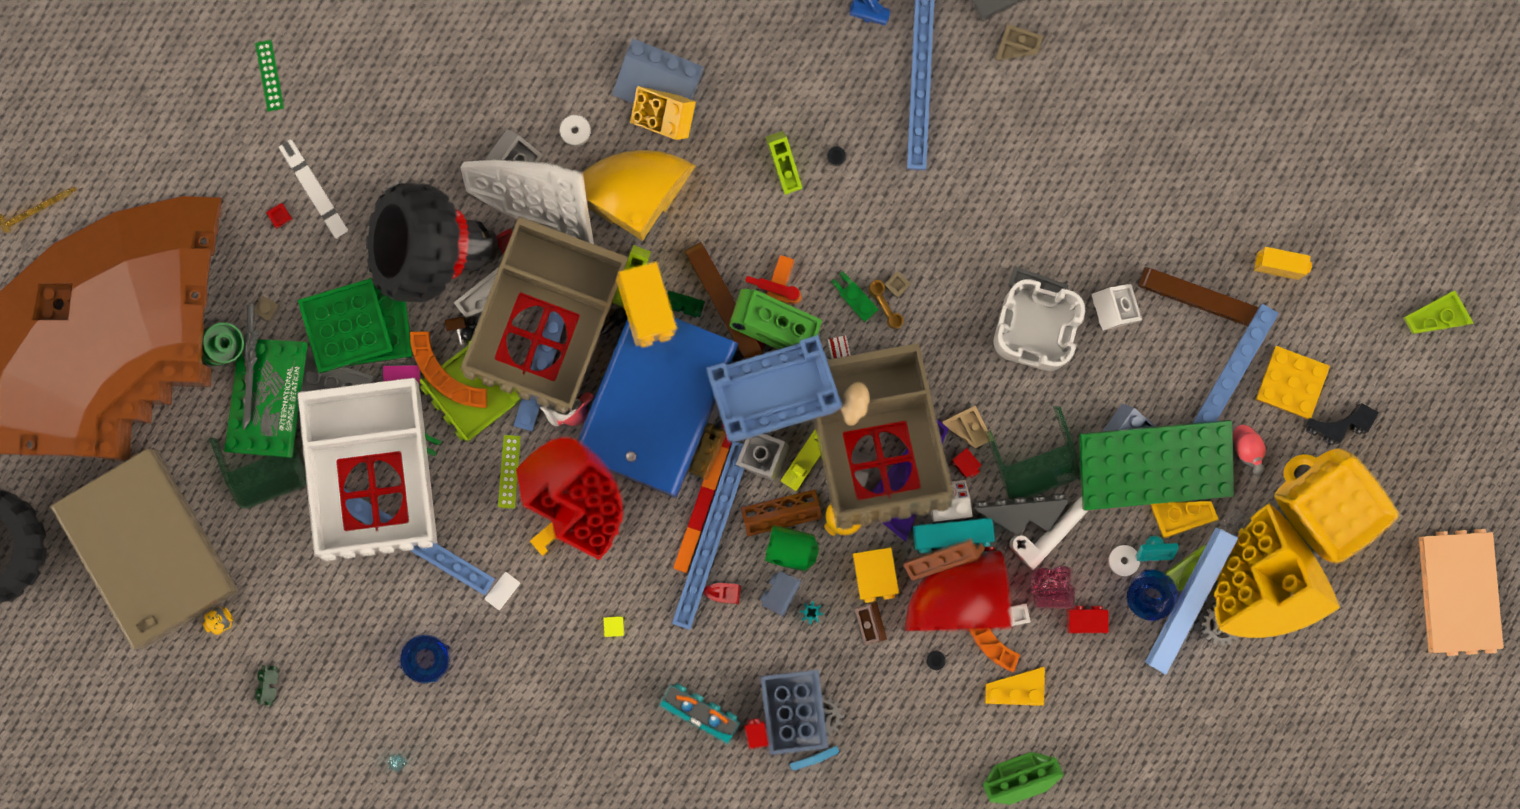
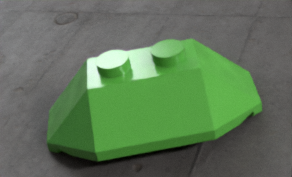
[983,752,1064,805]

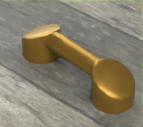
[868,280,904,329]

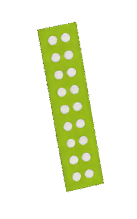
[498,435,521,509]

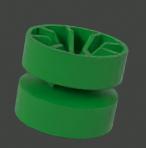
[202,323,244,366]

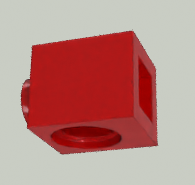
[951,448,982,479]

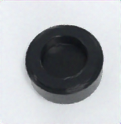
[827,146,846,166]
[926,651,946,670]

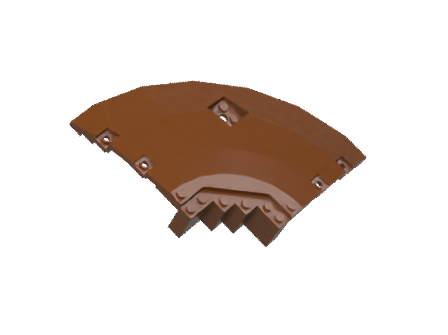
[0,196,222,461]

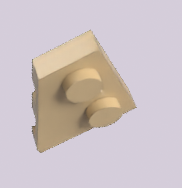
[942,406,992,449]

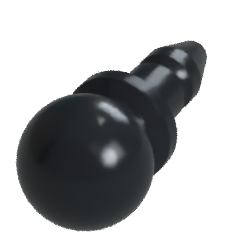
[600,308,628,335]
[461,312,482,342]

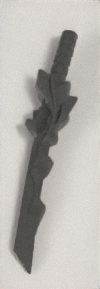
[242,305,259,430]

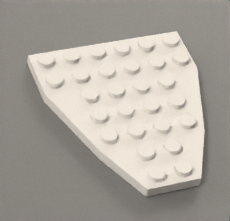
[460,160,594,244]

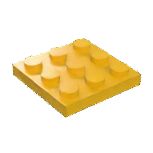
[1255,346,1330,419]

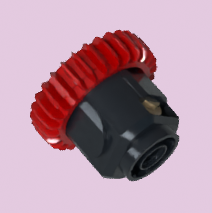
[452,209,498,279]

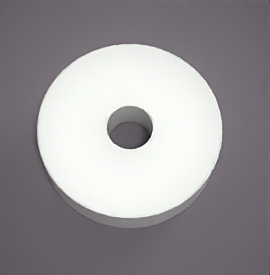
[560,115,591,146]
[1108,545,1140,576]

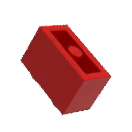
[1067,606,1109,633]
[745,718,769,749]

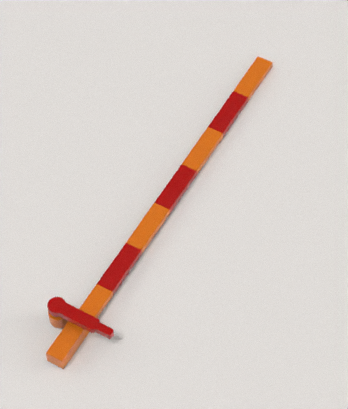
[673,255,802,573]

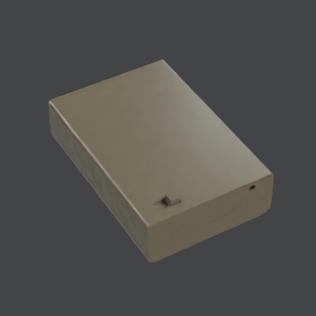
[50,449,239,650]

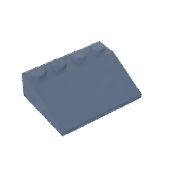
[612,39,704,104]
[761,670,828,755]

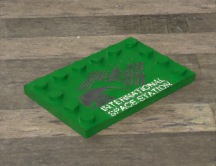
[224,338,308,458]

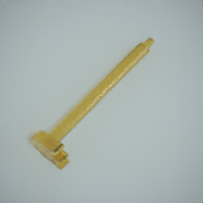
[0,187,77,234]

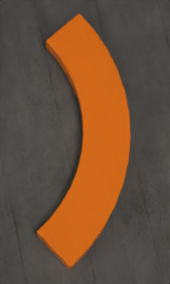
[410,332,487,408]
[969,629,1020,673]

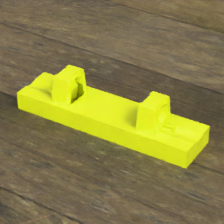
[781,429,821,491]

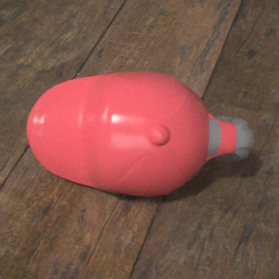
[1233,425,1266,478]

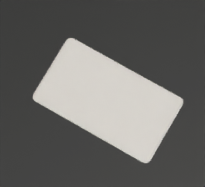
[485,572,520,610]

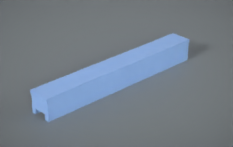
[1145,528,1238,675]

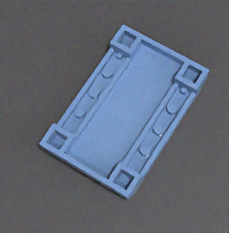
[706,335,842,441]

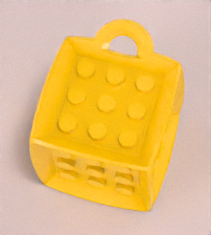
[1274,449,1399,563]

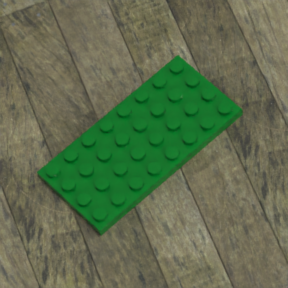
[1079,420,1234,511]

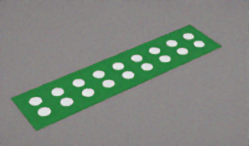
[255,40,284,112]

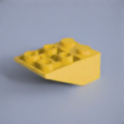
[630,86,696,140]

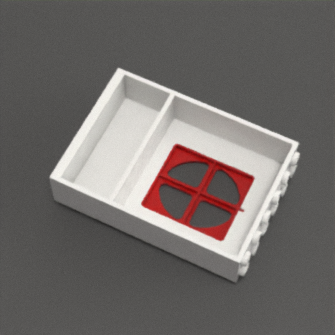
[298,378,437,561]

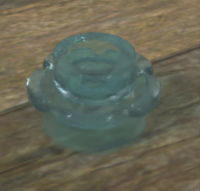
[388,753,406,772]

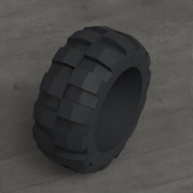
[366,182,460,302]
[0,490,47,603]

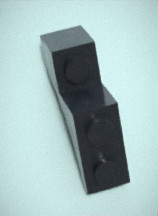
[1302,403,1379,445]

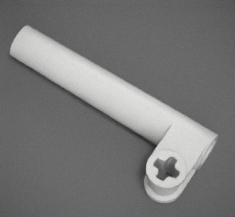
[1009,496,1089,570]

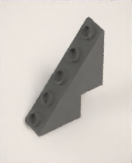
[973,493,1069,536]

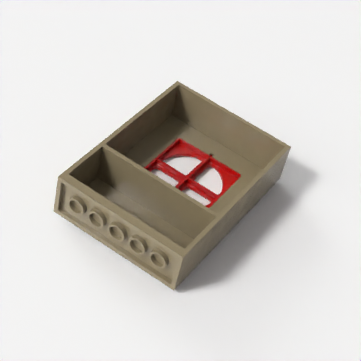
[461,216,628,414]
[813,343,954,529]

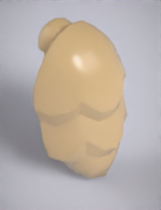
[841,382,870,426]

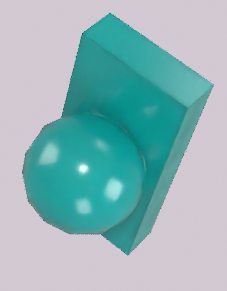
[1136,535,1179,561]

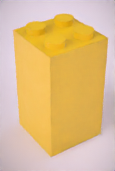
[616,262,677,348]

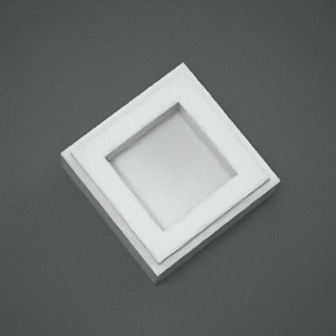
[1011,603,1031,626]

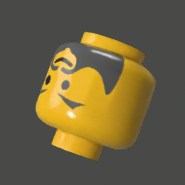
[203,606,233,635]

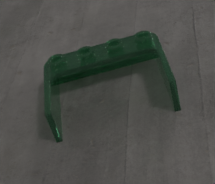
[985,405,1080,500]
[209,437,307,509]

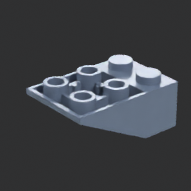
[1103,404,1155,431]

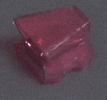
[1030,566,1075,609]

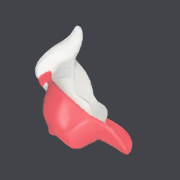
[540,392,594,426]

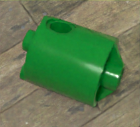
[764,525,819,572]

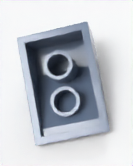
[760,571,801,616]

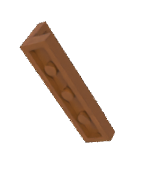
[741,489,822,537]
[903,539,985,581]

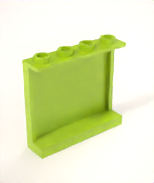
[419,341,522,442]

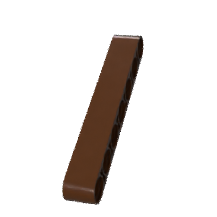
[685,242,763,360]
[1138,267,1259,327]

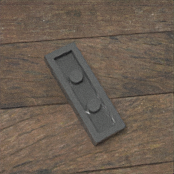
[1008,266,1069,293]

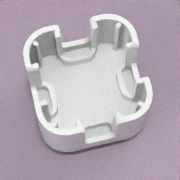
[993,280,1085,371]

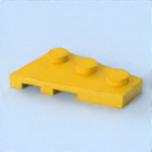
[1150,501,1218,539]
[985,667,1045,706]

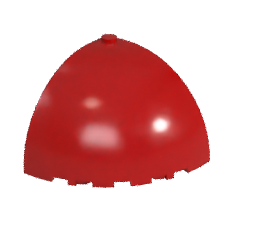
[516,437,623,560]
[905,547,1012,631]

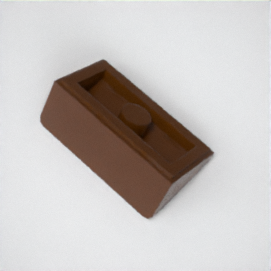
[854,603,887,646]

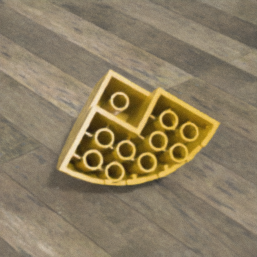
[581,150,696,241]
[1214,504,1340,638]

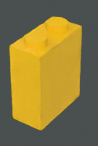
[1254,247,1312,280]
[852,548,899,603]

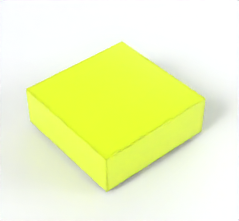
[604,617,624,637]

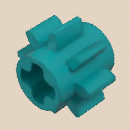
[799,601,824,625]

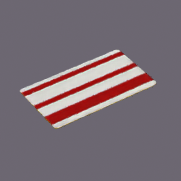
[828,336,850,359]

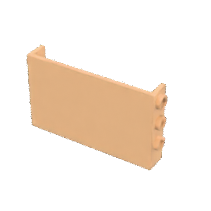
[1419,529,1503,656]

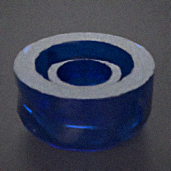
[1126,569,1178,621]
[400,635,451,683]

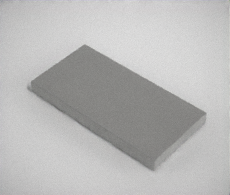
[301,355,374,392]

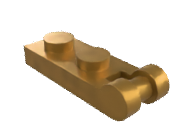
[688,423,726,480]

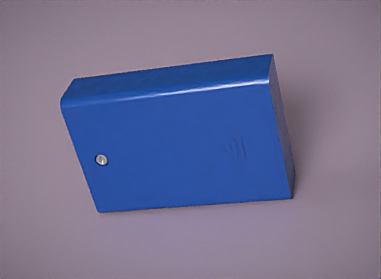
[577,317,738,499]

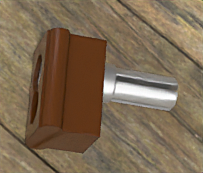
[445,316,466,345]

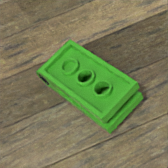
[730,289,822,350]

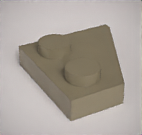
[996,24,1043,60]

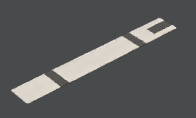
[279,140,348,238]

